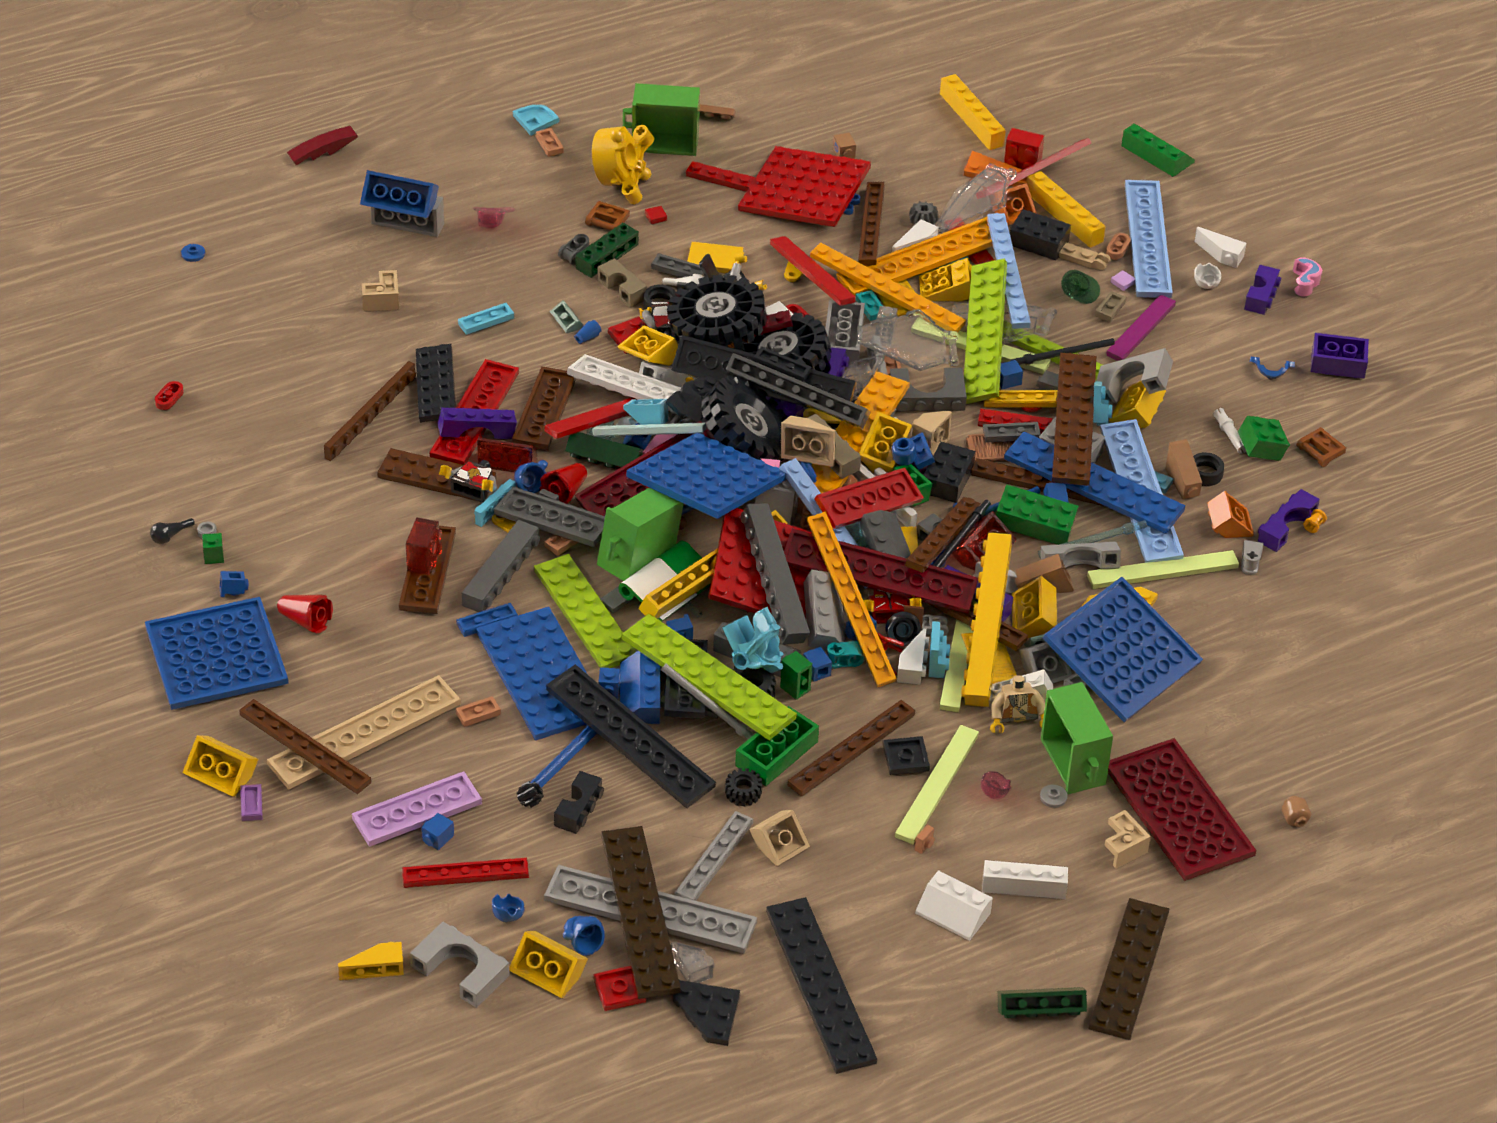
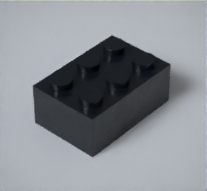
[1009,209,1071,260]
[924,442,976,503]

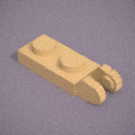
[1059,243,1110,271]

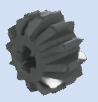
[909,201,939,225]

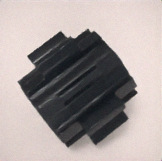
[516,781,544,808]

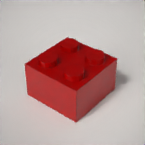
[1004,128,1045,173]

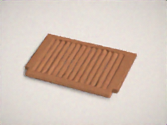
[966,434,1015,461]

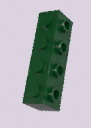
[575,222,639,278]
[565,432,644,469]
[997,987,1087,1018]

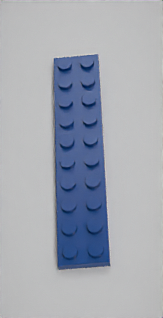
[1004,432,1185,534]

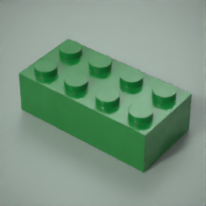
[993,484,1079,545]
[735,706,819,786]

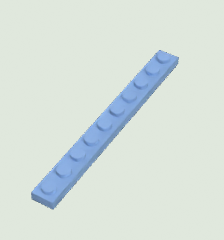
[987,213,1031,329]

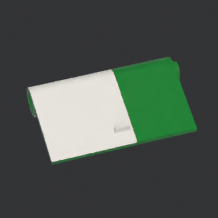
[618,540,711,622]

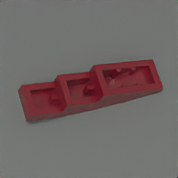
[287,126,358,166]

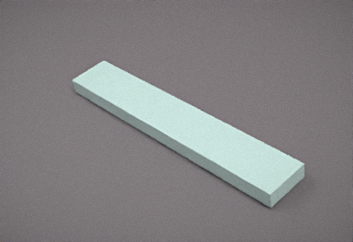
[592,423,706,436]

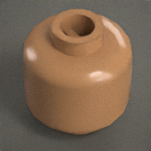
[1281,796,1311,827]

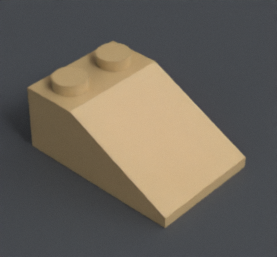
[781,416,835,467]

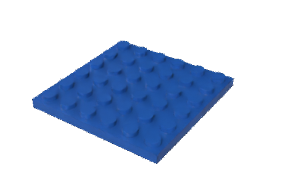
[626,433,786,519]
[1043,577,1203,722]
[145,597,289,710]

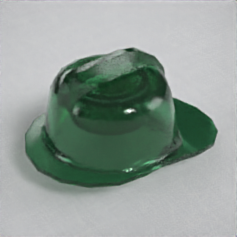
[1061,269,1100,304]

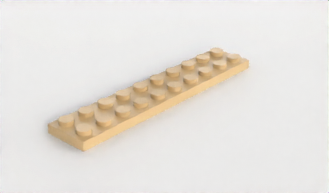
[267,675,461,790]

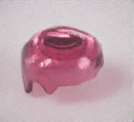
[980,771,1012,799]

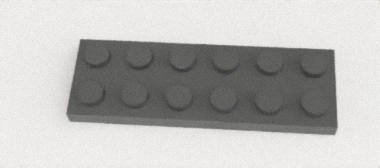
[494,487,605,547]

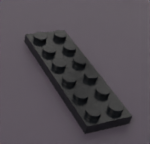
[416,343,456,423]
[664,639,708,719]

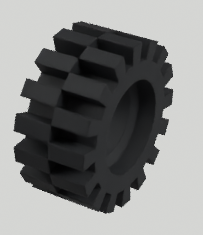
[725,768,762,806]

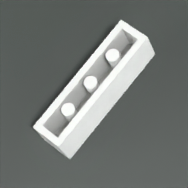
[982,860,1068,899]

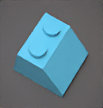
[623,399,669,425]

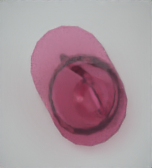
[473,207,515,228]

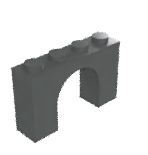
[889,368,967,412]

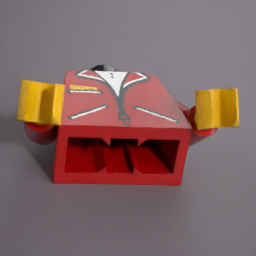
[863,589,922,624]

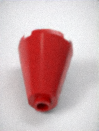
[540,463,588,504]
[277,594,333,634]

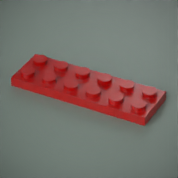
[814,468,924,530]

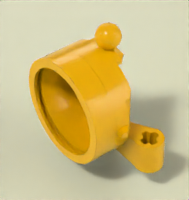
[592,125,654,204]

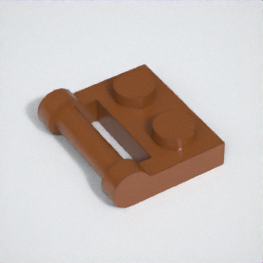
[585,201,630,231]
[1296,427,1346,467]

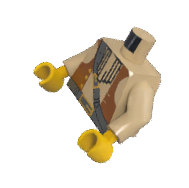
[990,676,1045,733]

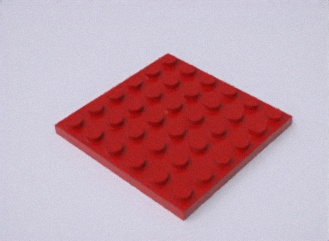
[738,146,871,227]
[708,508,812,622]

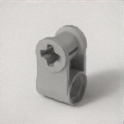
[1241,540,1263,575]

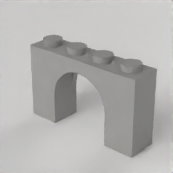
[1097,348,1173,405]
[410,922,509,1008]

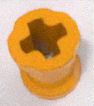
[1303,509,1327,533]

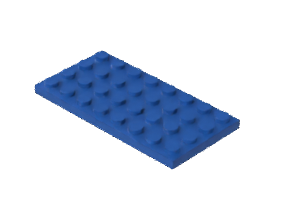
[476,606,587,741]

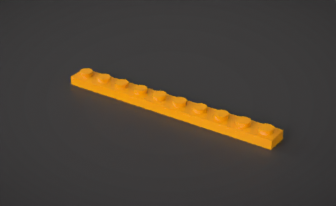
[810,242,966,335]
[807,512,896,688]

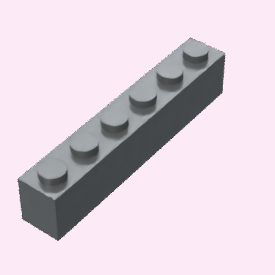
[462,520,540,612]

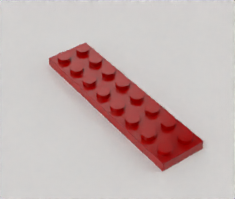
[429,359,519,465]

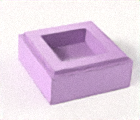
[1110,271,1135,291]

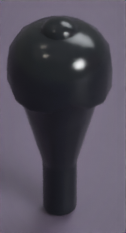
[150,518,195,544]

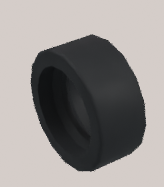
[644,285,676,310]
[1193,452,1224,486]

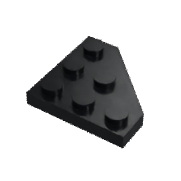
[673,980,740,1046]

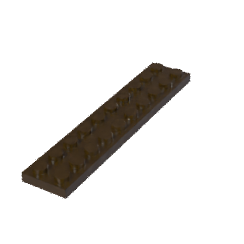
[601,826,681,999]

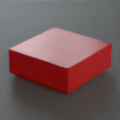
[645,206,667,224]

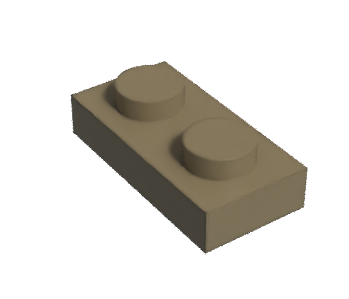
[1095,291,1127,322]

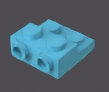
[1093,381,1112,426]
[929,621,950,678]

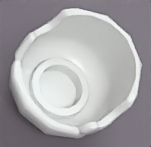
[1194,263,1221,289]

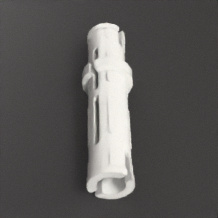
[1213,408,1246,454]

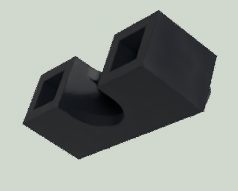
[554,771,604,834]

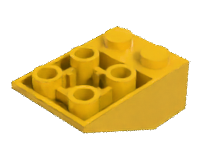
[919,258,972,301]

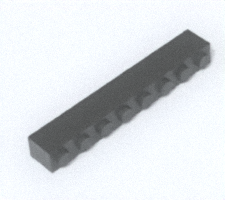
[726,353,870,429]
[741,503,810,644]

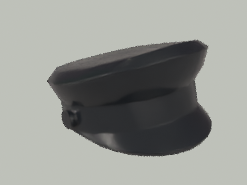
[885,612,921,646]

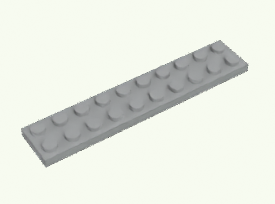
[544,865,757,954]

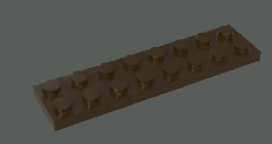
[1089,898,1170,1040]

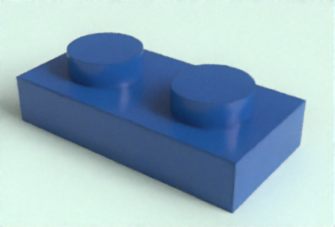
[910,432,935,470]

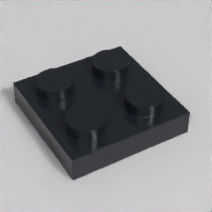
[883,736,930,775]

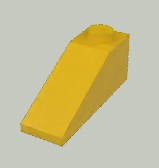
[338,942,404,980]

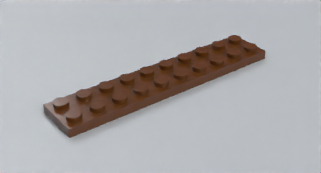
[1052,353,1097,486]

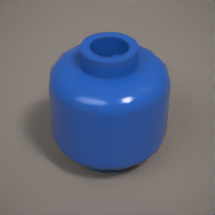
[892,438,917,466]

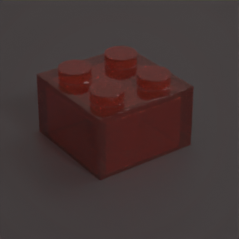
[406,517,442,575]

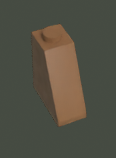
[1165,439,1202,499]
[1015,554,1074,593]

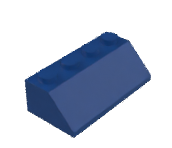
[360,170,439,218]
[620,651,660,724]

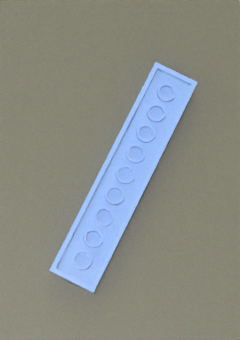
[1125,180,1173,298]
[1100,419,1184,563]

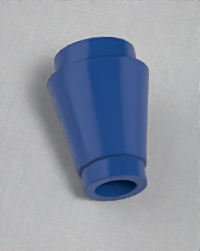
[574,320,602,344]

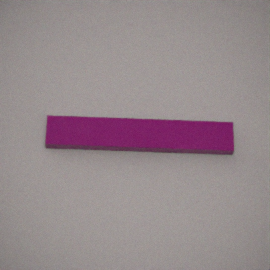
[1106,295,1176,361]

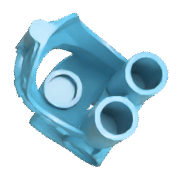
[722,607,783,673]

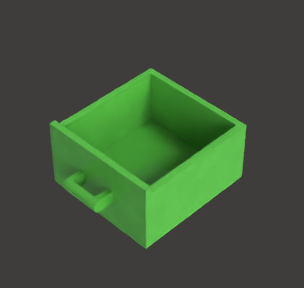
[623,83,700,156]
[597,488,684,581]
[1041,682,1113,795]

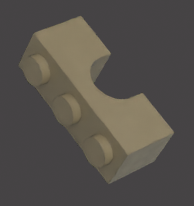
[598,258,647,308]

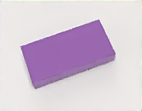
[241,784,263,821]

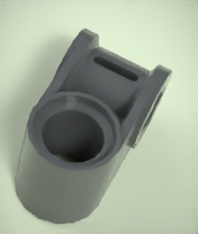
[558,234,589,265]

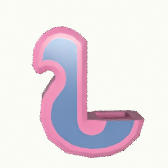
[1293,258,1322,297]

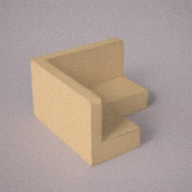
[362,270,399,311]
[1105,810,1151,869]

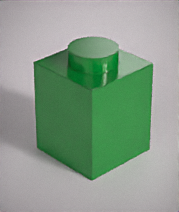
[202,533,224,564]

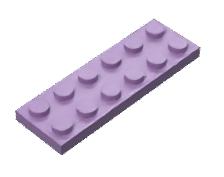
[352,771,482,847]

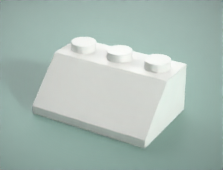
[915,871,993,941]

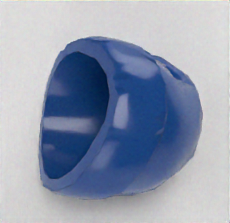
[514,460,548,494]
[563,916,605,955]

